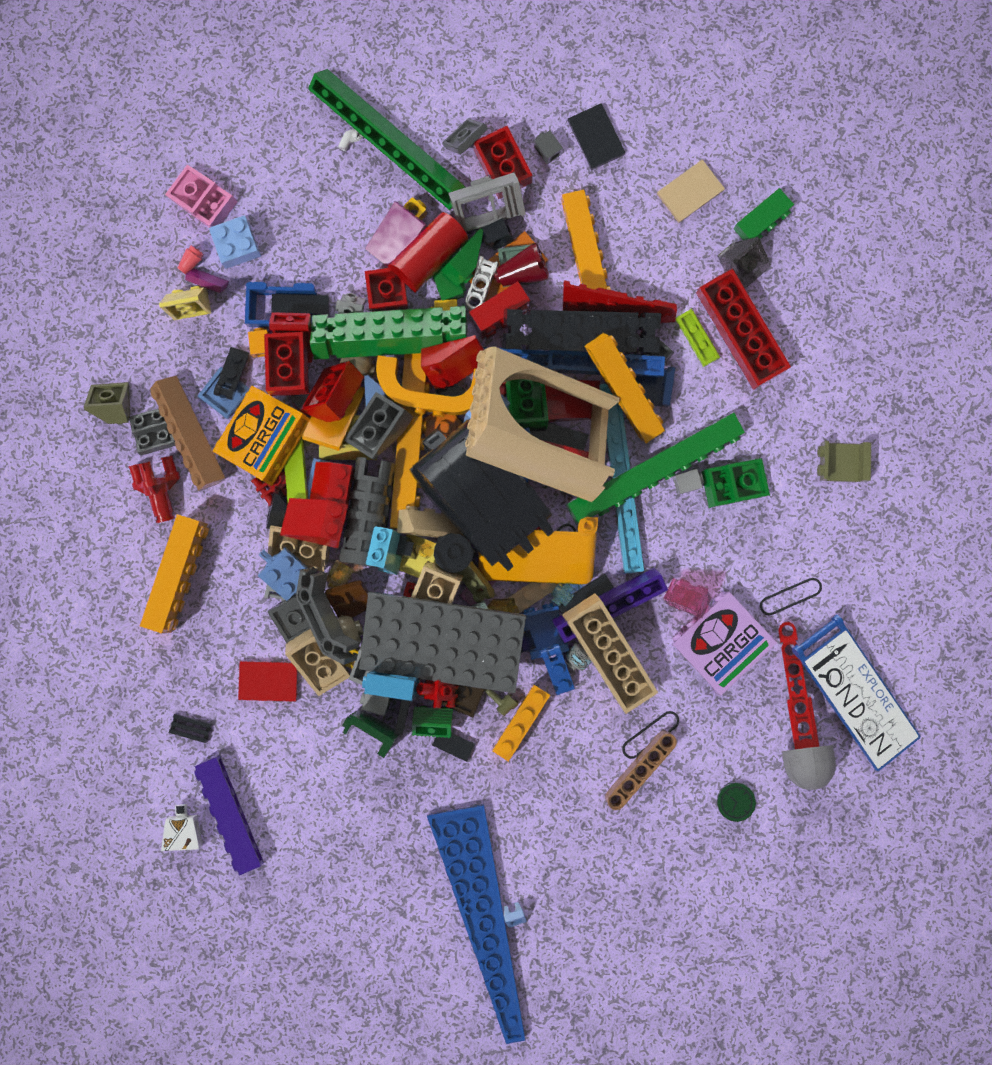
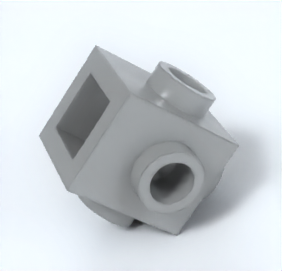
[335,293,366,314]

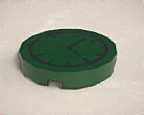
[717,782,756,822]

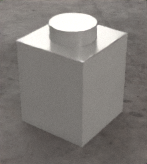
[673,469,704,495]

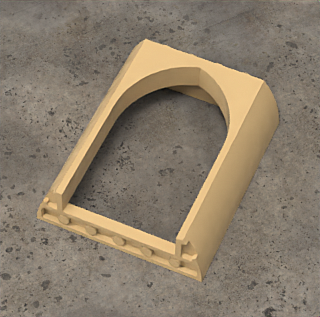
[465,347,619,502]

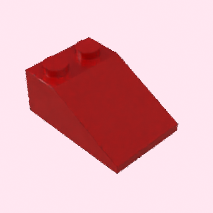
[421,335,484,389]
[545,380,600,422]
[280,498,348,548]

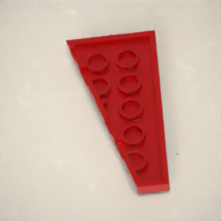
[562,280,677,323]

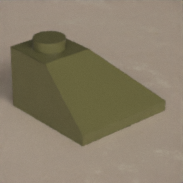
[84,382,131,424]

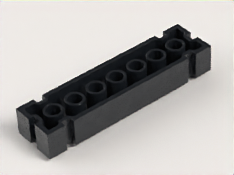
[503,309,661,353]

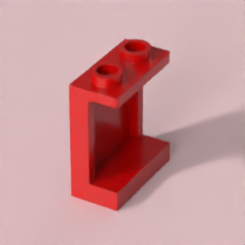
[269,313,313,363]

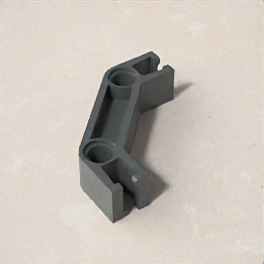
[296,567,360,665]

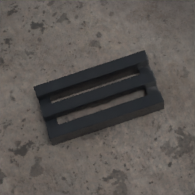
[168,714,212,743]

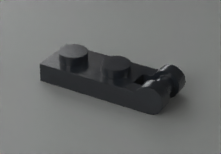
[213,347,249,400]

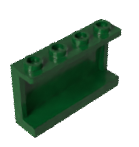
[342,709,399,758]

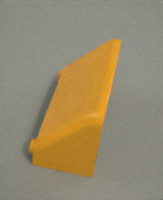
[478,517,598,585]

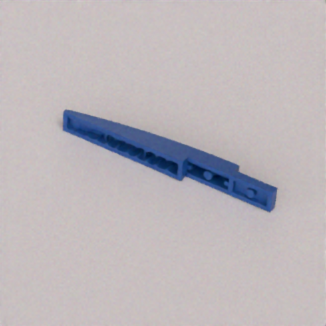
[483,347,665,376]

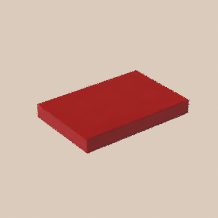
[238,661,298,702]

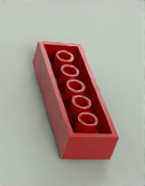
[696,268,791,390]

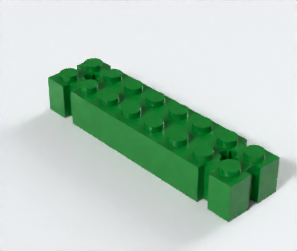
[310,306,468,360]

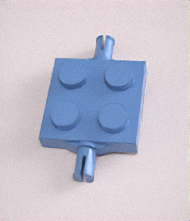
[258,547,308,601]

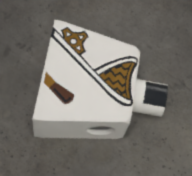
[161,804,203,851]

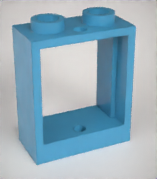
[362,671,420,701]

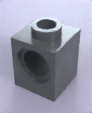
[534,130,563,165]

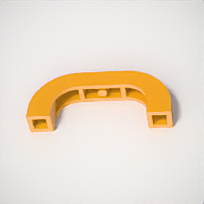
[376,355,476,417]

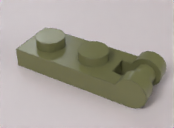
[456,561,495,603]

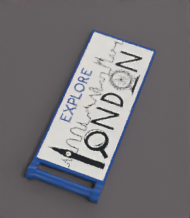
[792,614,921,771]

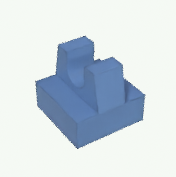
[503,902,527,928]

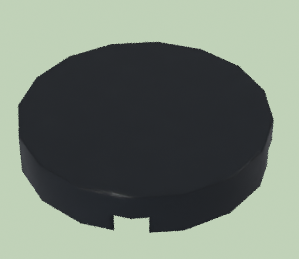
[434,533,473,573]

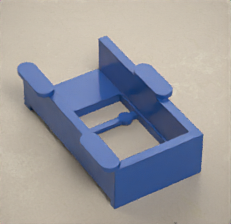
[245,282,317,328]

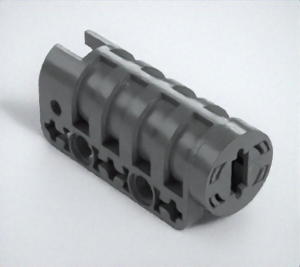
[339,457,395,568]

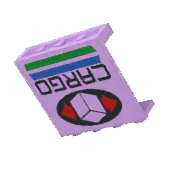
[671,592,777,696]

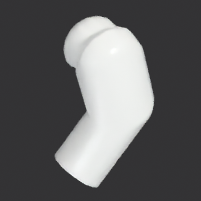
[338,129,363,152]

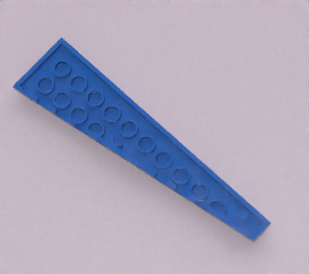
[427,804,525,1044]

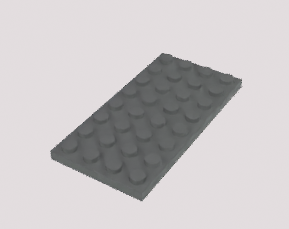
[359,591,526,694]

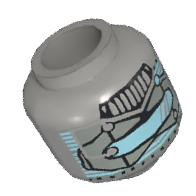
[565,642,591,671]

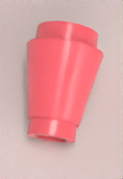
[177,245,204,274]

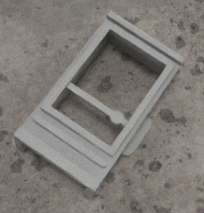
[449,173,526,232]

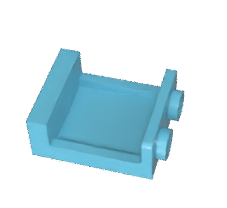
[366,527,402,575]

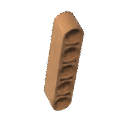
[605,730,677,810]

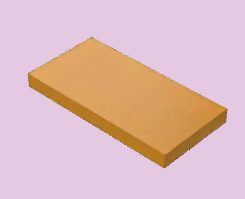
[302,387,365,451]

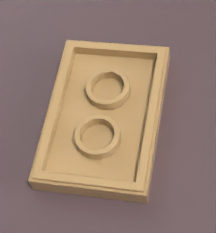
[657,159,725,223]

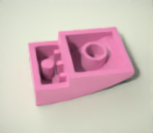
[165,165,237,228]

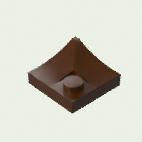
[325,580,369,617]

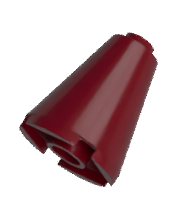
[494,242,549,286]

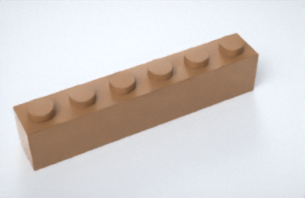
[150,375,225,491]

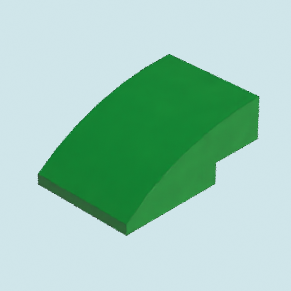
[701,458,770,508]

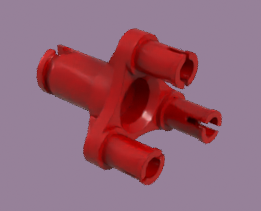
[128,455,181,523]

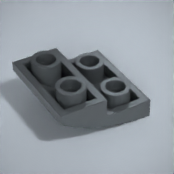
[129,408,175,456]

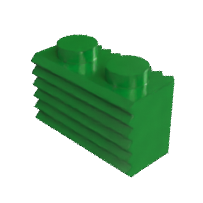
[412,706,453,738]

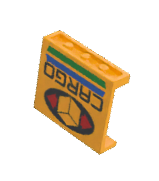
[213,386,310,486]

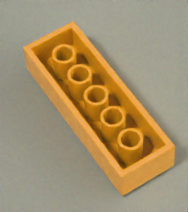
[140,514,209,634]

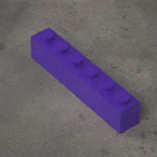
[552,568,668,643]
[194,755,264,876]

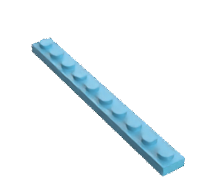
[599,384,644,574]

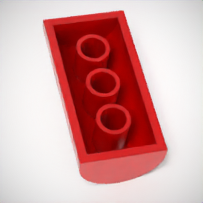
[388,212,468,293]

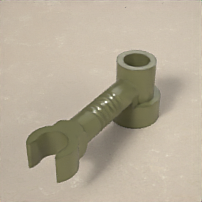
[484,689,519,716]

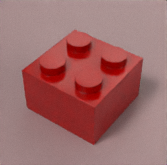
[364,268,409,312]

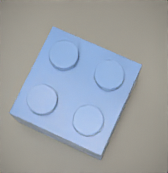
[209,215,261,269]

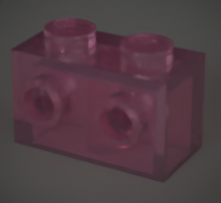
[663,578,712,618]

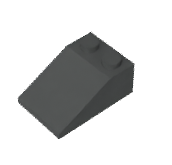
[344,392,413,460]

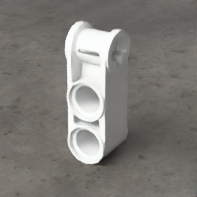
[466,256,499,312]

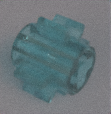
[550,583,574,606]

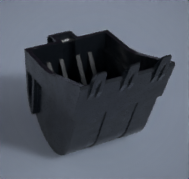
[409,419,554,571]

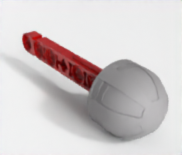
[779,622,836,790]

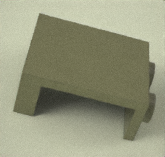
[817,441,871,482]

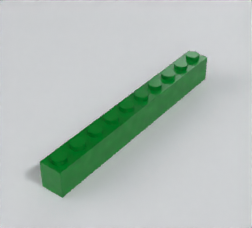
[308,69,466,210]
[565,413,745,525]

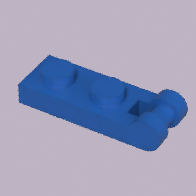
[540,643,575,695]

